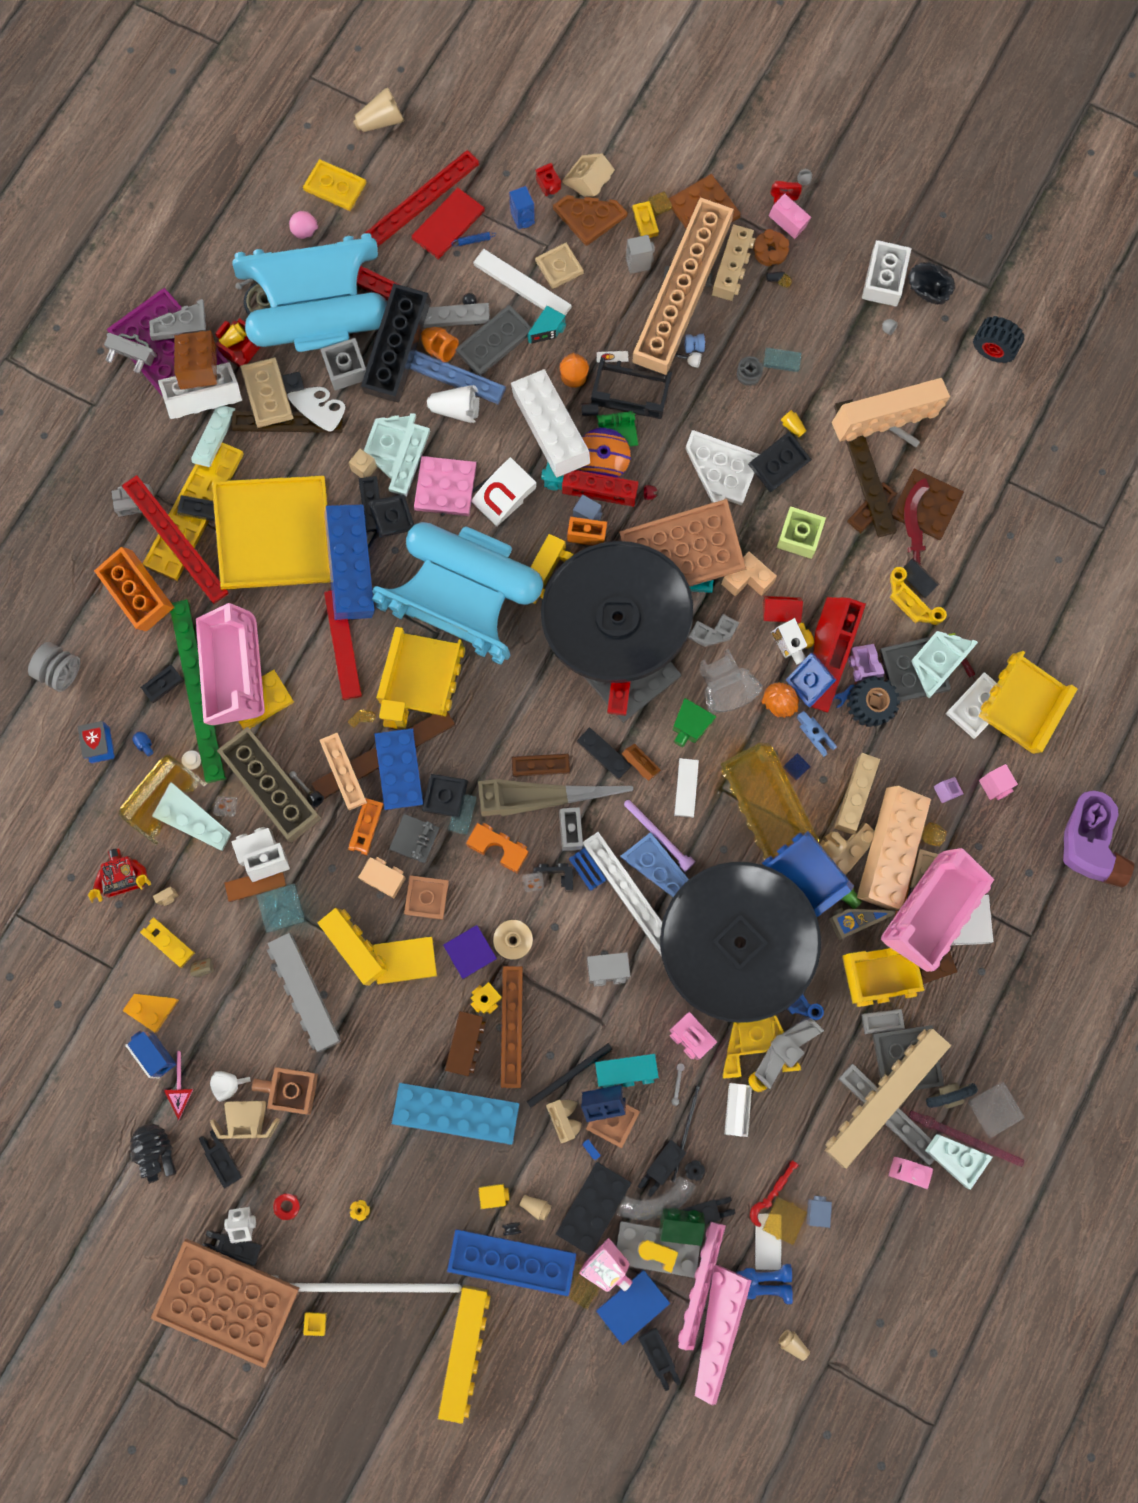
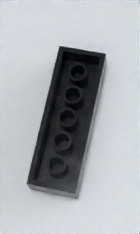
[361,283,431,403]

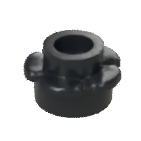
[685,1160,705,1181]

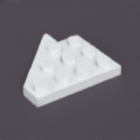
[686,430,759,506]

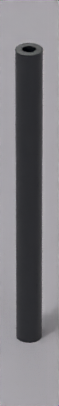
[526,1043,613,1108]

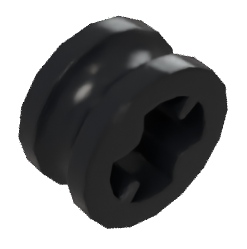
[502,1222,522,1236]

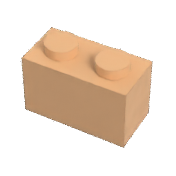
[358,857,406,898]

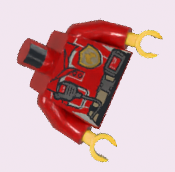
[88,848,151,903]

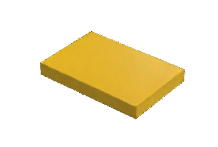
[303,159,366,211]
[373,937,437,985]

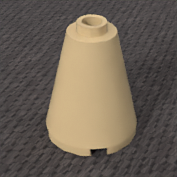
[353,88,404,132]

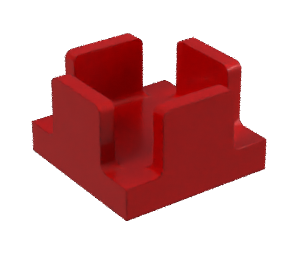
[215,318,260,368]

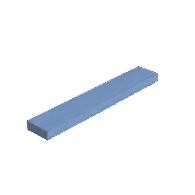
[410,351,506,405]

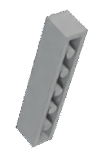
[267,933,342,1052]

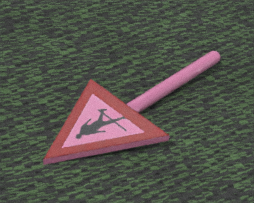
[164,1051,193,1120]

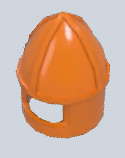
[421,327,459,362]
[560,352,589,388]

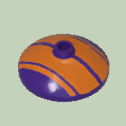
[579,428,631,478]

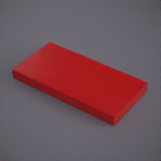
[411,187,485,260]

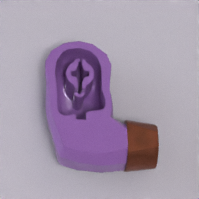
[1063,791,1134,888]

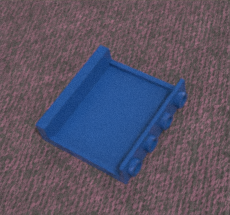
[762,831,854,917]

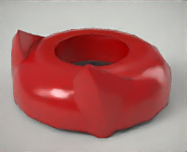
[273,1193,300,1220]

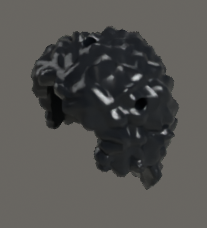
[908,262,956,305]

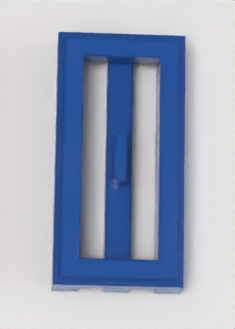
[569,848,606,891]

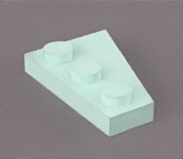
[925,1134,992,1190]

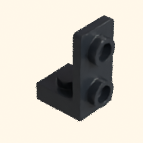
[533,863,573,892]

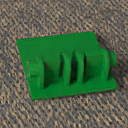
[597,411,638,450]

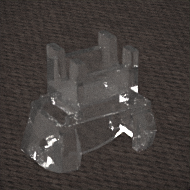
[700,649,762,715]

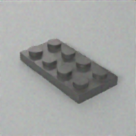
[455,305,532,376]

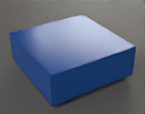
[582,1139,601,1160]

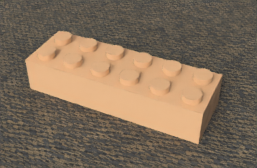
[832,378,950,442]
[857,786,931,910]

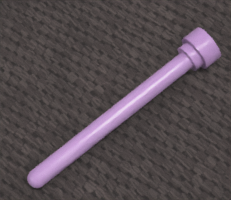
[624,800,696,872]

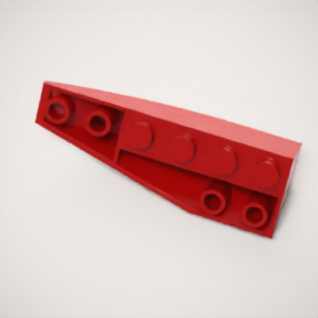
[811,597,866,713]

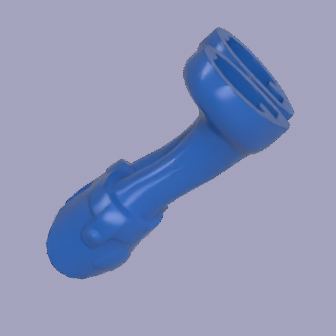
[736,1264,793,1305]

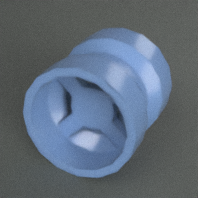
[685,334,705,353]

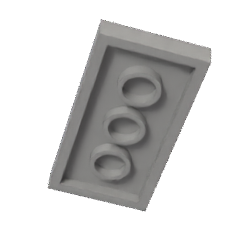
[617,1221,700,1278]

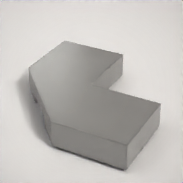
[688,614,739,647]

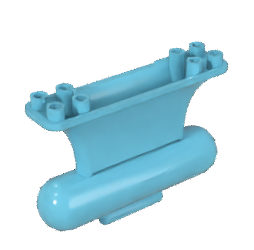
[232,233,387,352]
[372,522,543,664]

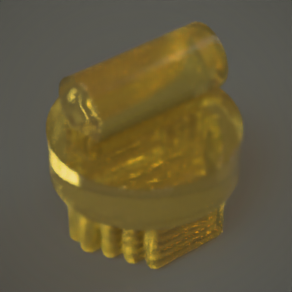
[921,822,947,846]

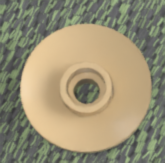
[493,920,533,960]

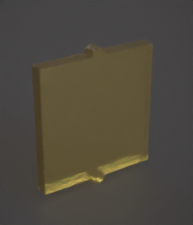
[762,1197,808,1245]
[566,1261,600,1309]

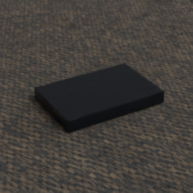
[748,431,812,493]

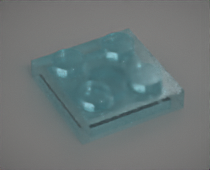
[256,884,306,933]

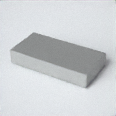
[861,1009,905,1034]

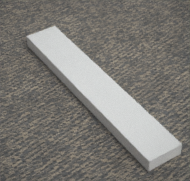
[474,249,571,315]

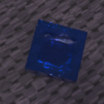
[783,753,811,780]

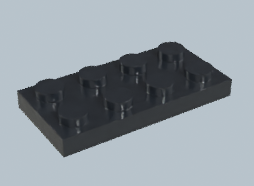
[555,1161,632,1256]

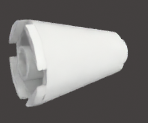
[427,385,479,423]

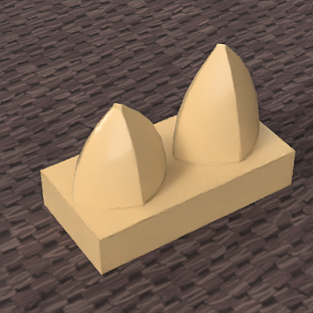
[546,1100,582,1143]

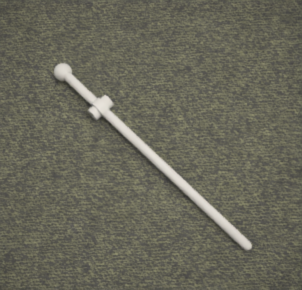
[271,1275,462,1292]

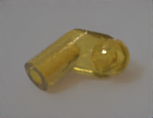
[347,710,376,728]

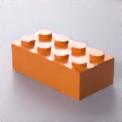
[94,547,174,631]

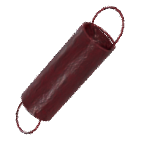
[961,657,976,681]

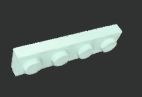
[191,406,235,467]
[389,423,430,497]

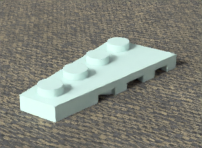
[152,782,232,851]

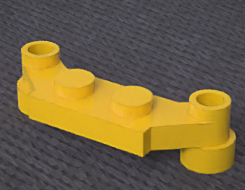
[890,567,947,625]

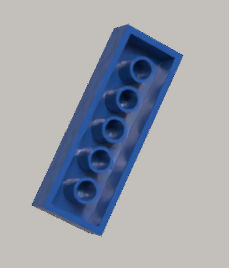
[324,505,374,620]

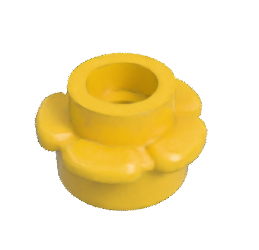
[350,1200,370,1221]

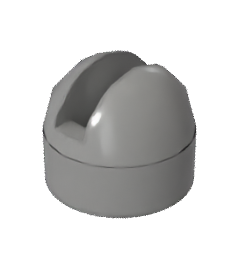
[797,169,812,185]
[882,319,898,335]

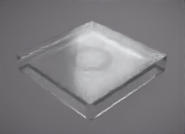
[968,1082,1025,1138]

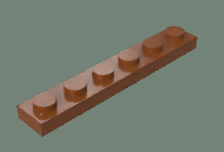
[501,966,523,1088]

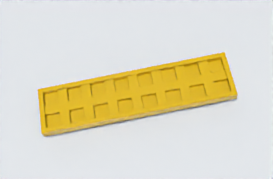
[142,442,244,581]

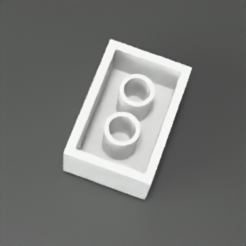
[862,240,911,307]

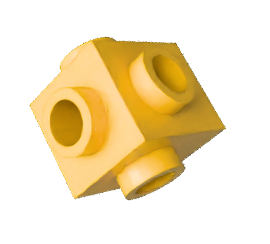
[471,982,502,1014]

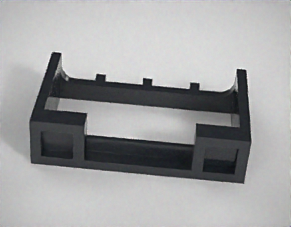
[591,357,672,420]

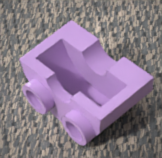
[848,644,884,681]

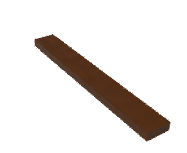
[311,711,455,799]

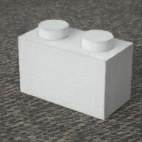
[231,827,276,866]
[242,843,290,882]

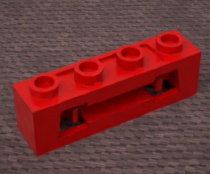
[562,470,639,507]

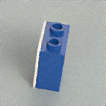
[125,1031,177,1078]

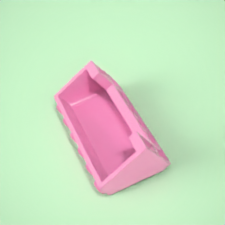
[196,603,265,725]
[881,848,994,971]

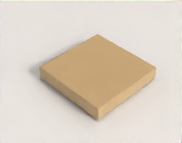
[535,242,584,289]

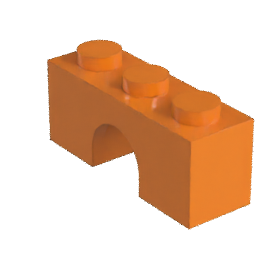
[466,823,529,874]

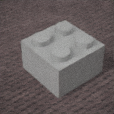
[320,338,366,391]
[587,952,630,987]

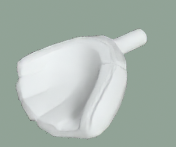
[210,1071,250,1102]

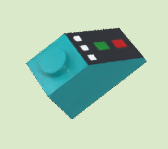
[528,305,566,344]

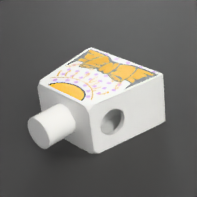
[770,618,807,665]

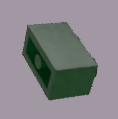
[659,1208,705,1246]

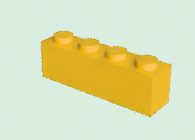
[318,908,388,985]

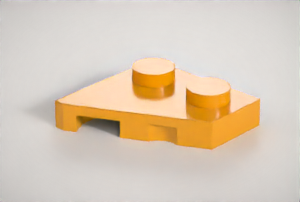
[122,994,179,1033]

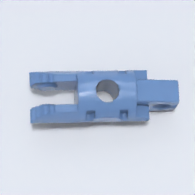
[797,711,837,757]

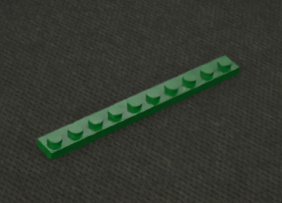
[170,599,226,784]

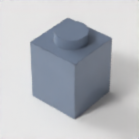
[573,495,603,521]
[806,1195,832,1228]

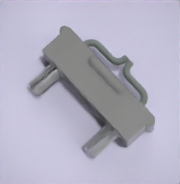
[104,333,157,373]

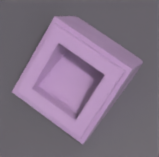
[934,777,963,803]

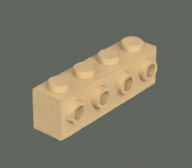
[712,224,755,301]

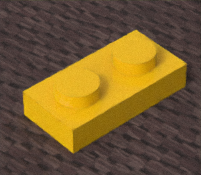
[632,201,659,238]

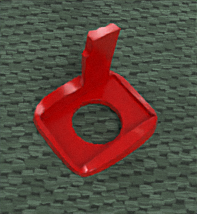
[770,181,802,204]

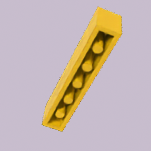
[438,1285,491,1424]

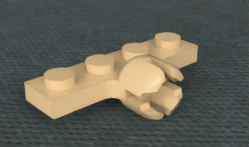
[820,823,875,875]

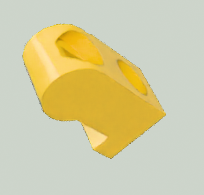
[638,1240,678,1273]

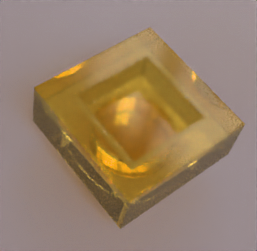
[648,191,672,216]

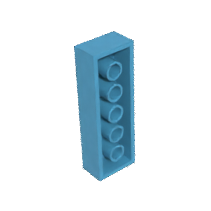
[392,1083,520,1145]

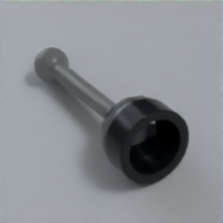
[289,771,324,808]

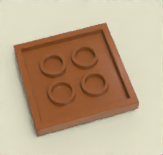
[667,174,741,229]

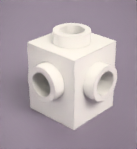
[225,1207,256,1243]

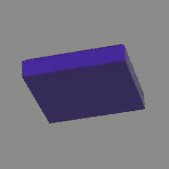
[443,925,497,979]

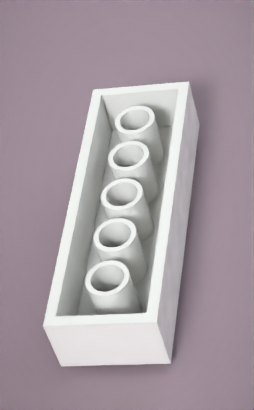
[511,369,590,478]

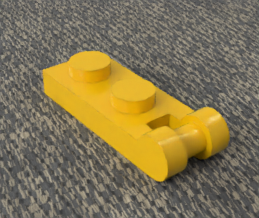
[140,917,195,968]

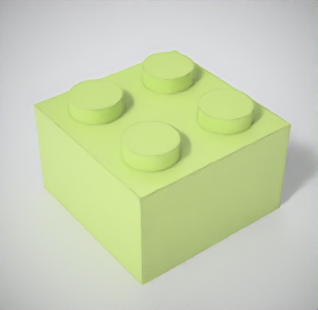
[776,507,826,559]

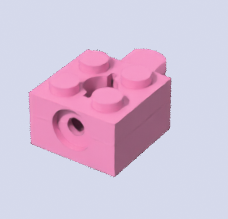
[669,1012,717,1060]

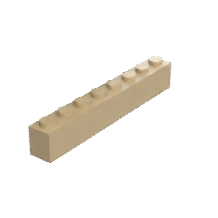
[824,1029,951,1169]

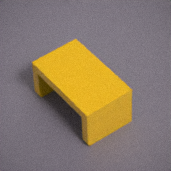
[379,699,409,730]

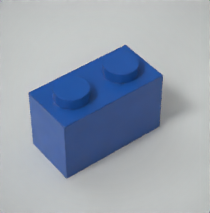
[509,186,535,230]

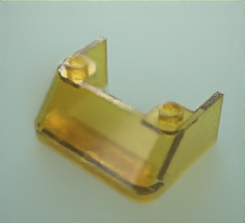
[118,755,207,845]

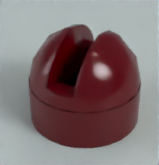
[644,485,658,500]

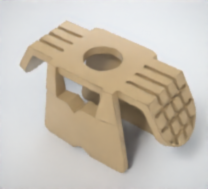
[210,1101,280,1139]

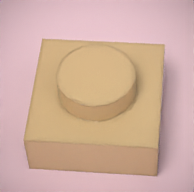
[153,887,178,906]

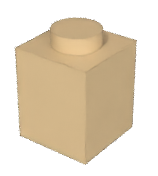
[349,449,377,478]

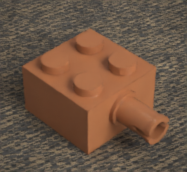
[252,1067,318,1115]

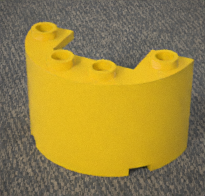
[842,948,924,1007]

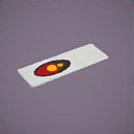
[597,351,628,362]

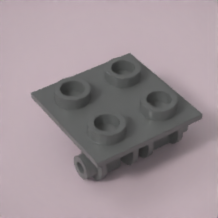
[389,814,440,863]

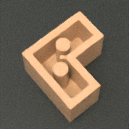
[722,552,777,596]

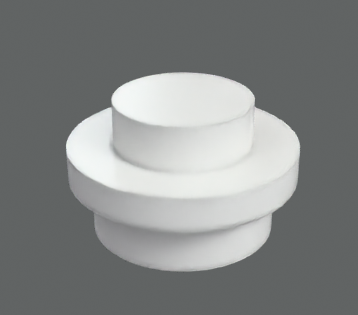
[182,750,201,770]

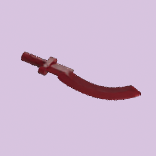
[904,478,930,565]

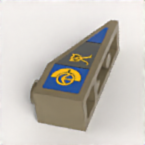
[829,908,895,940]

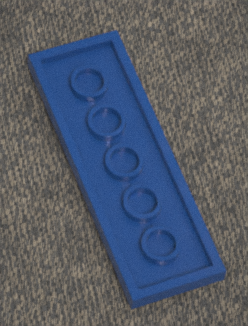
[447,1229,576,1296]

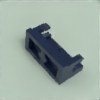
[581,1085,626,1122]

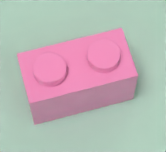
[769,194,811,239]
[979,764,1018,800]

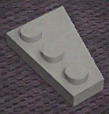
[149,299,206,341]

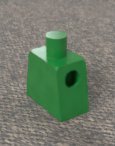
[672,698,716,747]

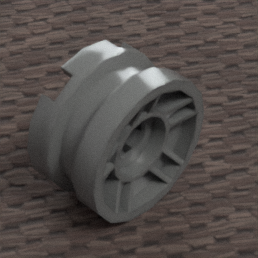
[736,356,763,386]

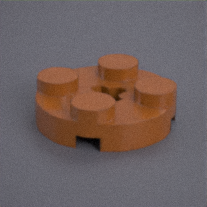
[753,229,789,266]

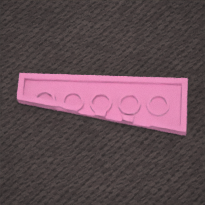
[695,1265,752,1405]

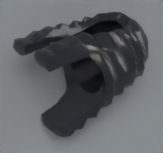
[130,1124,177,1184]

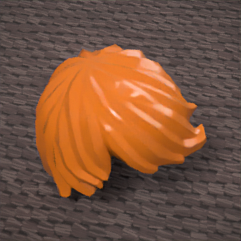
[761,682,799,718]

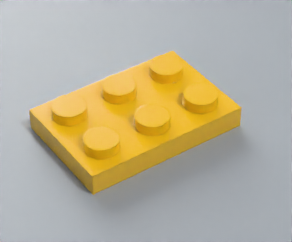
[238,670,294,730]

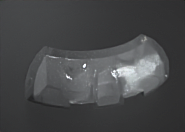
[616,1176,697,1220]

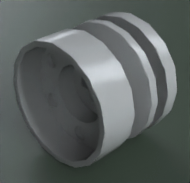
[28,642,81,692]

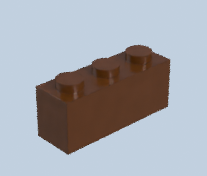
[445,1011,486,1076]

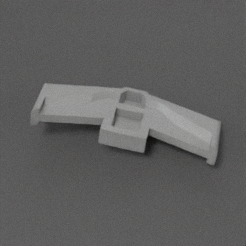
[755,1017,824,1089]

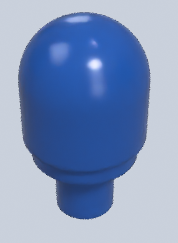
[132,732,154,756]

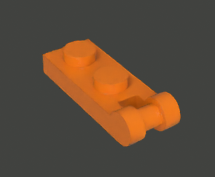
[348,798,384,855]

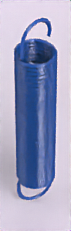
[452,232,497,246]

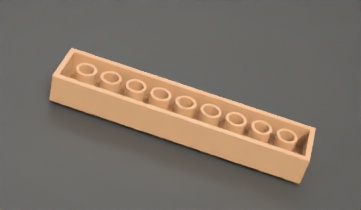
[633,197,734,375]

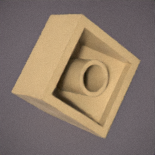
[562,154,614,197]

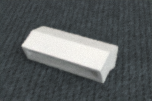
[725,1083,752,1137]

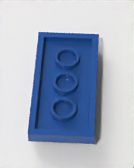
[375,728,423,810]

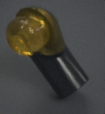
[766,271,792,288]

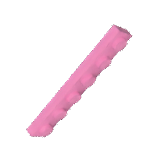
[678,1222,725,1350]

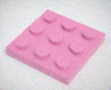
[414,456,477,516]

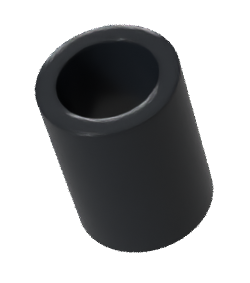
[582,403,598,416]

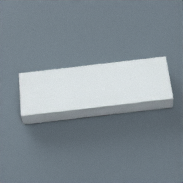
[674,758,699,818]

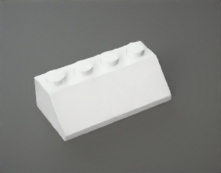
[158,362,242,419]

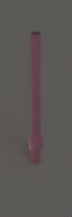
[908,1110,1025,1167]

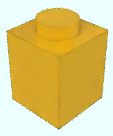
[479,1184,509,1209]

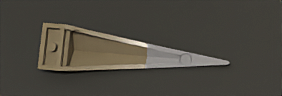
[478,779,634,817]

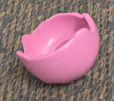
[289,211,318,239]

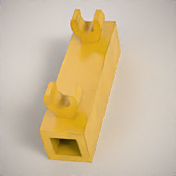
[531,534,574,604]

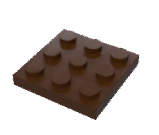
[891,468,964,540]

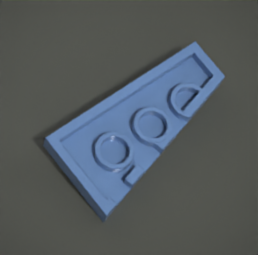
[620,832,689,897]

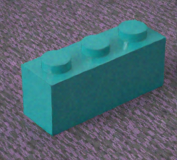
[595,1054,659,1088]

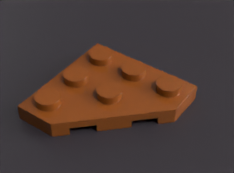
[553,195,628,246]

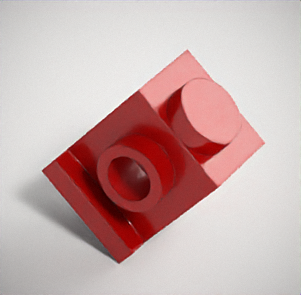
[536,163,561,197]

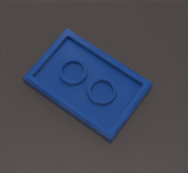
[596,1269,670,1345]

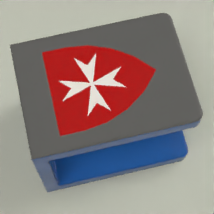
[78,721,115,763]

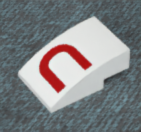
[471,457,536,527]

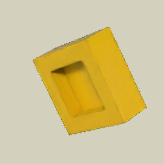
[303,1312,327,1336]

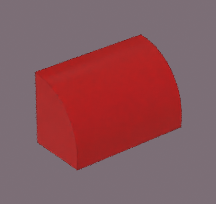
[763,595,803,623]

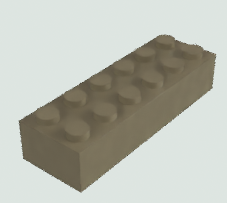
[217,727,321,843]

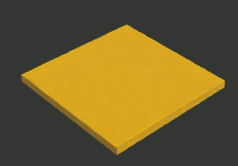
[212,476,331,590]

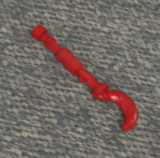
[750,1160,799,1227]

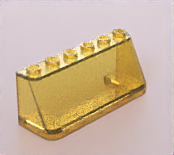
[721,742,820,860]

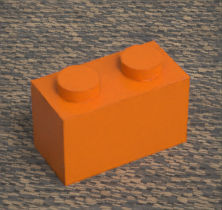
[567,517,607,546]

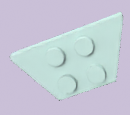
[364,413,416,479]
[911,631,978,698]

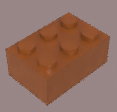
[174,330,217,390]

